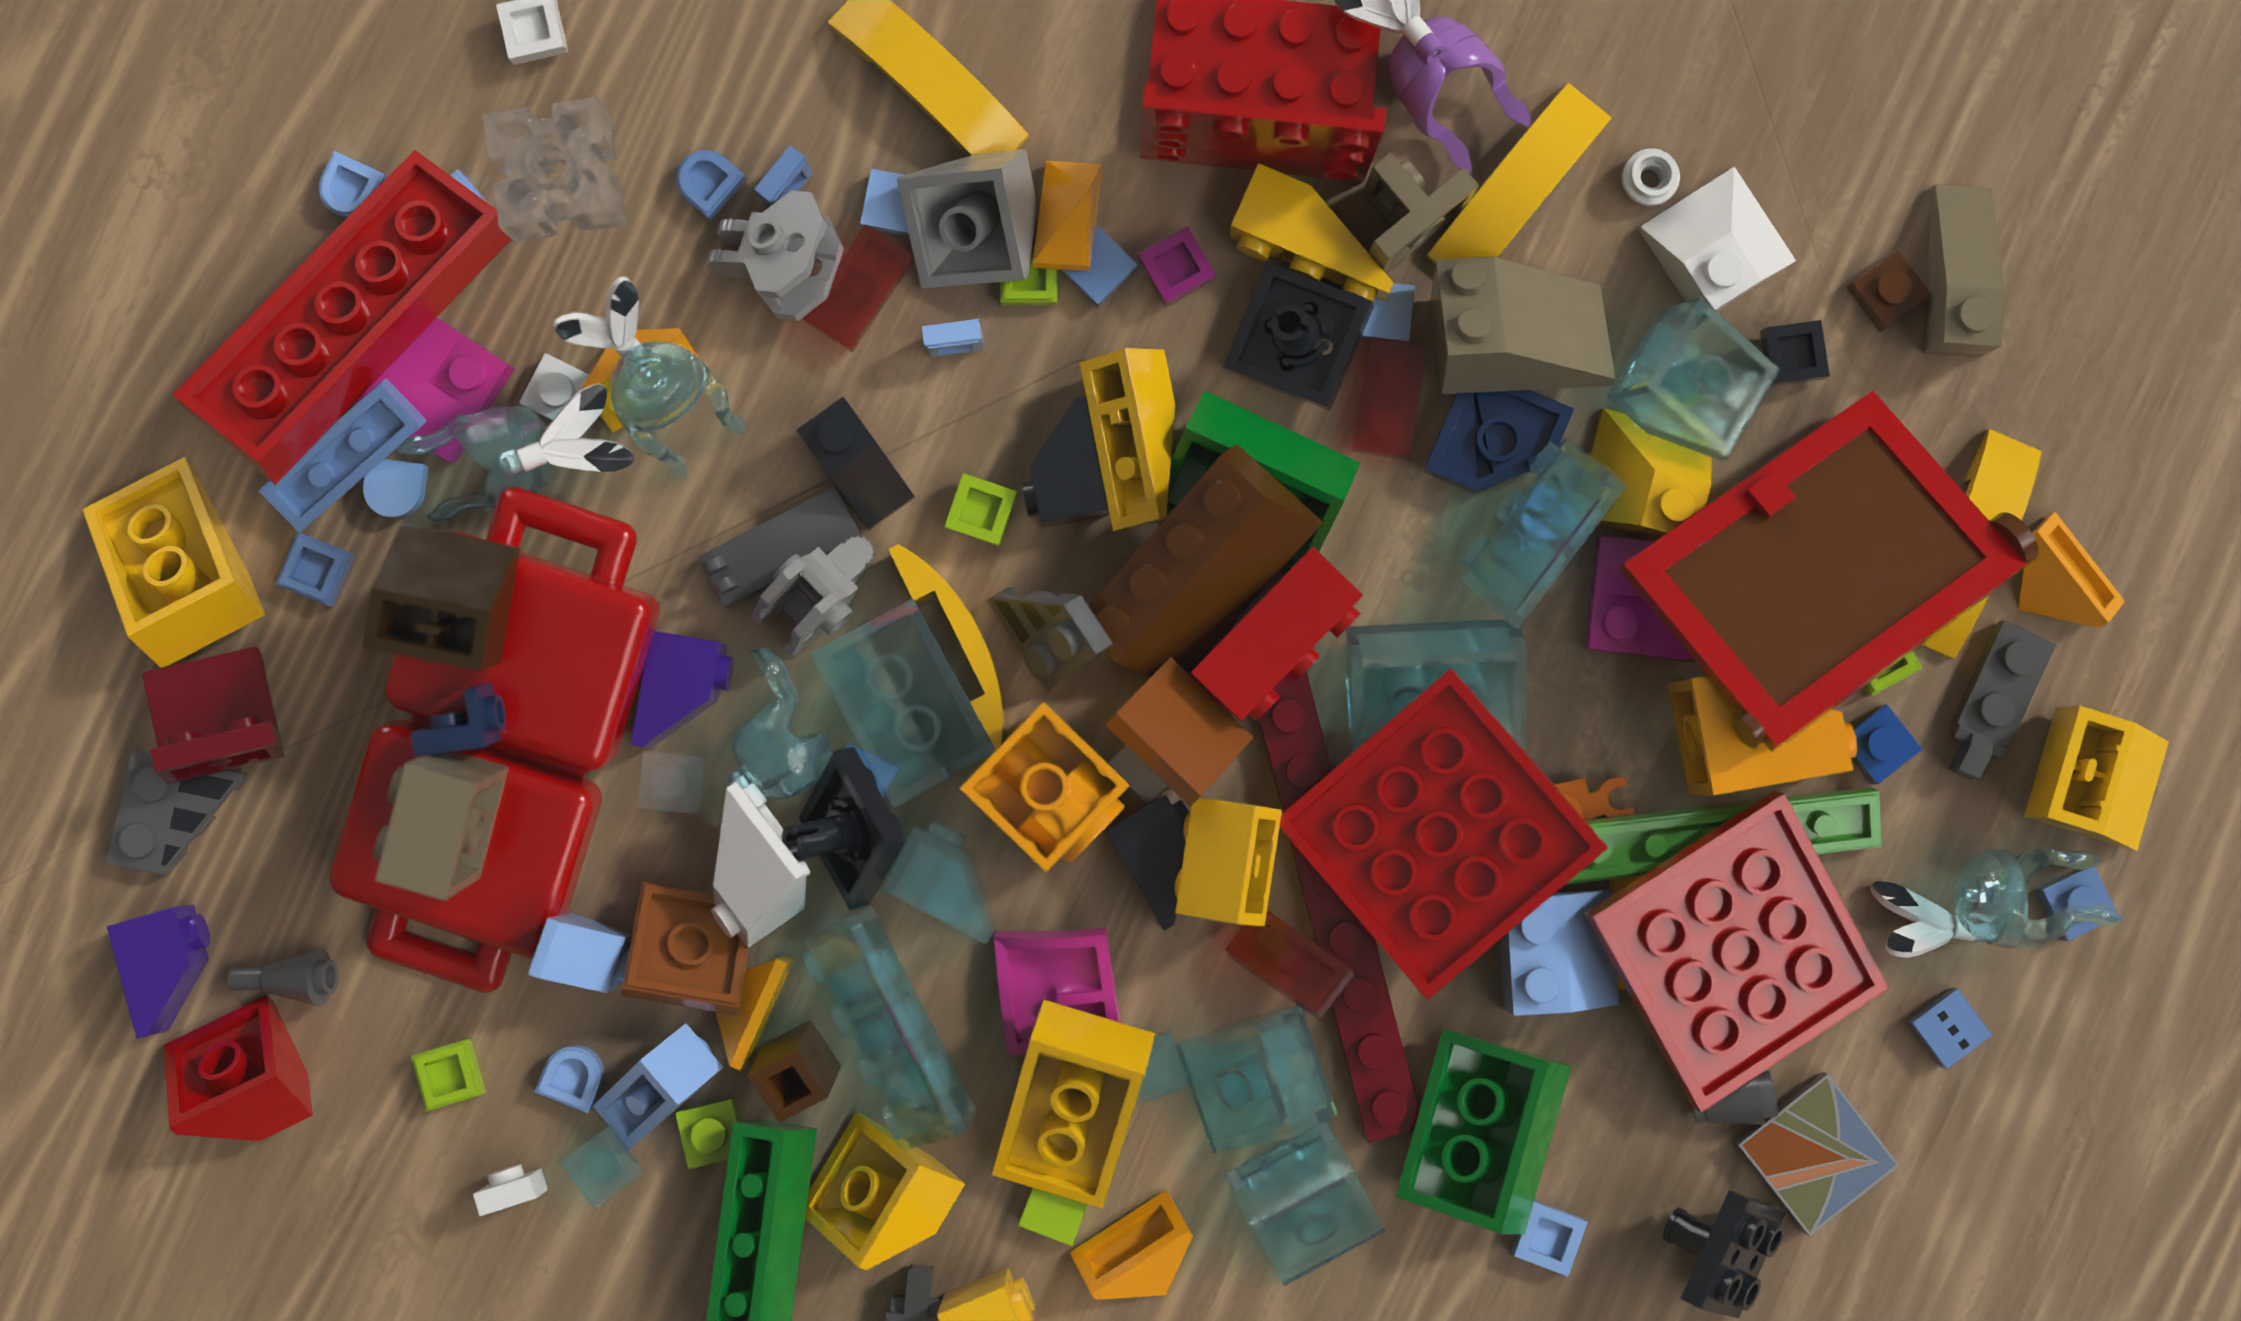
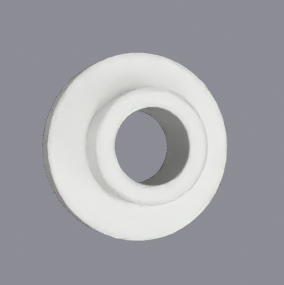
[1622,148,1680,206]

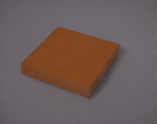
[1106,657,1254,807]
[621,882,749,1015]

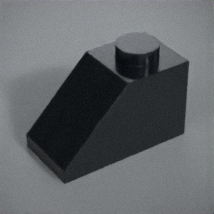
[1022,396,1109,528]
[796,397,916,530]
[1106,795,1189,930]

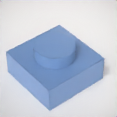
[2035,864,2119,941]

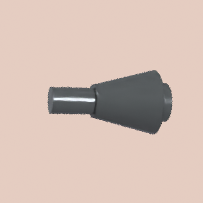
[227,948,338,1006]

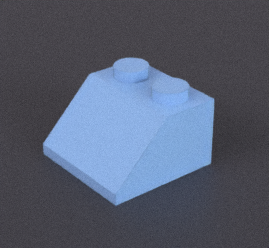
[1499,890,1619,1016]

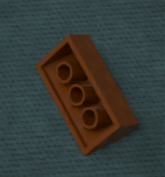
[1088,444,1323,677]

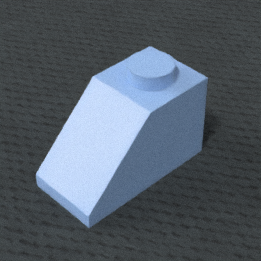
[528,913,632,993]
[593,1023,723,1149]

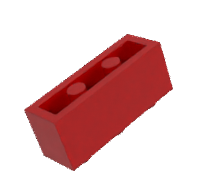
[1189,547,1363,722]

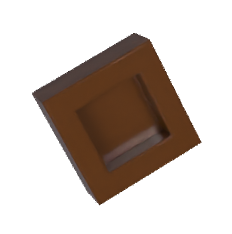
[1846,249,1932,332]

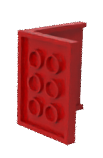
[1140,0,1387,182]

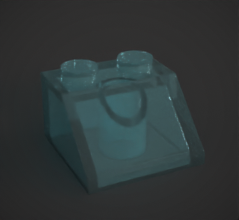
[1607,297,1780,460]
[881,821,997,944]
[1176,1004,1338,1153]
[1225,1120,1385,1286]

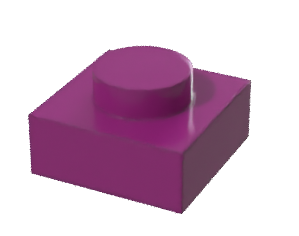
[1138,226,1216,307]

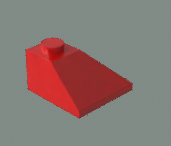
[164,994,313,1141]

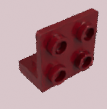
[142,647,285,785]

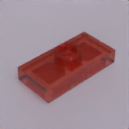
[803,225,915,353]

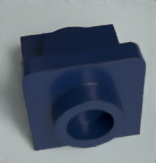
[411,682,506,756]

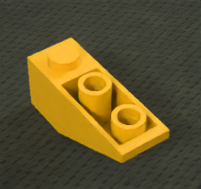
[1230,163,1394,302]

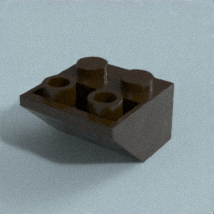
[362,524,521,671]

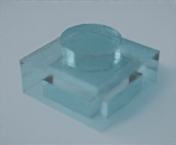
[1135,1030,1189,1105]
[560,1125,645,1209]

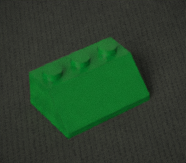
[1166,390,1361,574]
[1395,1029,1572,1234]

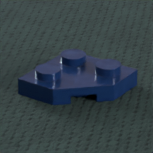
[1423,390,1574,493]

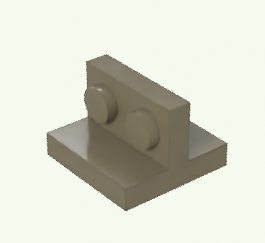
[1362,152,1479,274]

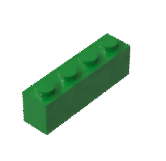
[706,1120,817,1321]

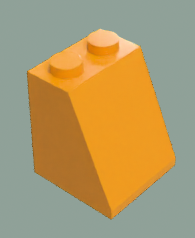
[1667,677,1857,795]

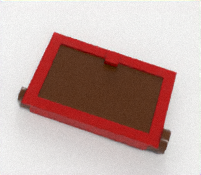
[1619,391,2039,752]

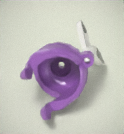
[1335,0,1531,173]

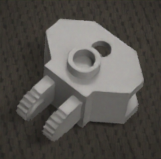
[706,190,844,321]
[751,535,875,657]

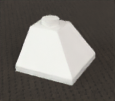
[1638,167,1796,323]
[711,782,806,948]

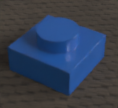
[1851,704,1923,785]

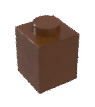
[747,1020,841,1123]

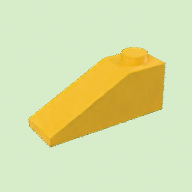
[1079,348,1176,531]

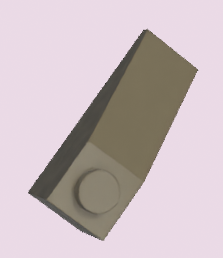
[1923,184,2005,358]

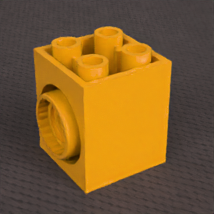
[960,702,1130,872]

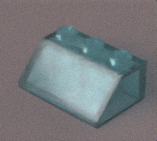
[1460,436,1626,629]
[810,598,996,809]
[1345,618,1528,754]

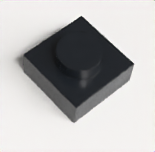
[1760,320,1830,387]

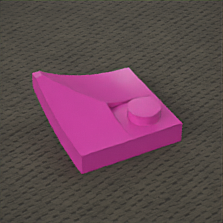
[354,317,515,464]
[1585,535,1696,663]
[994,927,1121,1057]

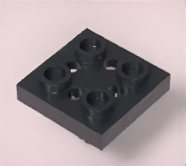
[1223,262,1374,411]
[782,746,907,910]
[1663,1190,1786,1318]

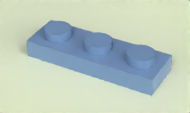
[259,378,427,533]

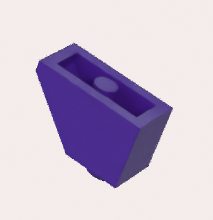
[631,631,734,748]
[107,905,210,1039]

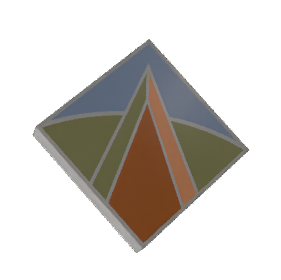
[1734,1072,1900,1237]

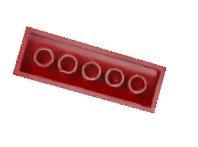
[172,150,511,485]

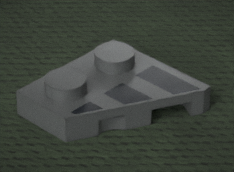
[988,587,1113,691]
[106,750,247,875]

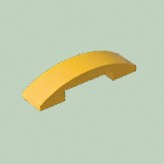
[827,0,1029,156]
[1426,83,1612,265]
[1920,429,2042,659]
[888,544,1005,756]

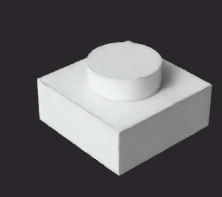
[496,0,569,65]
[519,353,589,420]
[473,1164,548,1216]

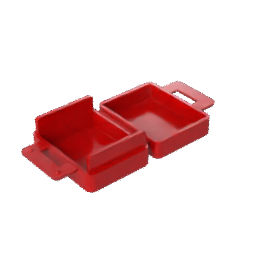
[329,487,660,993]

